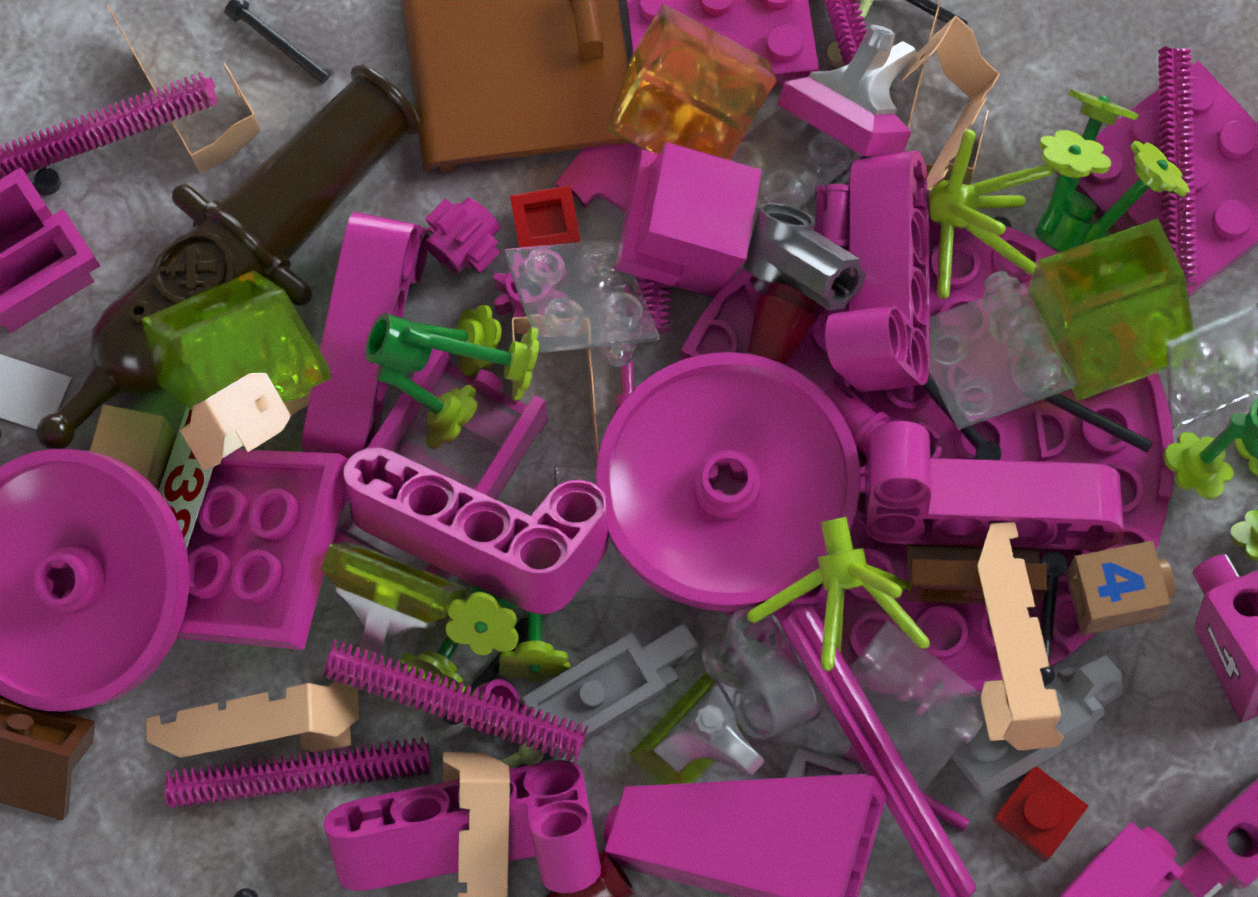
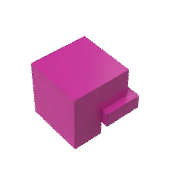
[614,142,762,298]
[0,167,100,334]

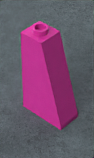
[604,774,887,897]

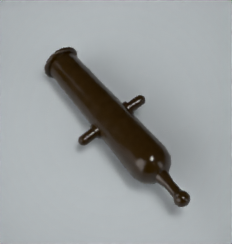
[36,64,421,449]

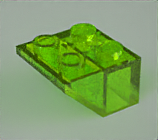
[1028,218,1198,401]
[141,271,332,410]

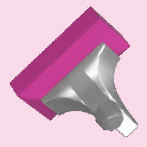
[777,25,917,156]

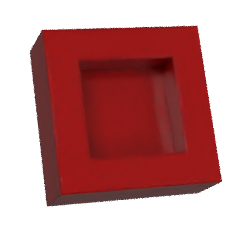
[510,185,582,260]
[992,766,1089,862]

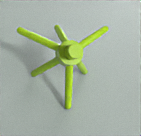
[929,129,1055,299]
[747,517,930,671]

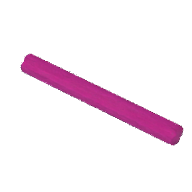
[782,604,976,897]

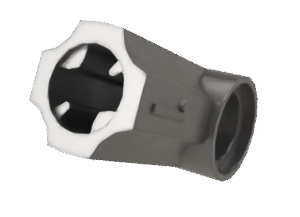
[743,203,866,310]

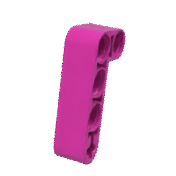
[825,150,930,393]
[302,212,429,459]
[865,421,1124,550]
[344,447,609,614]
[323,760,601,893]

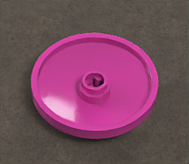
[596,352,861,612]
[0,449,189,711]

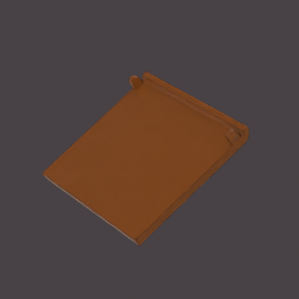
[401,0,639,174]

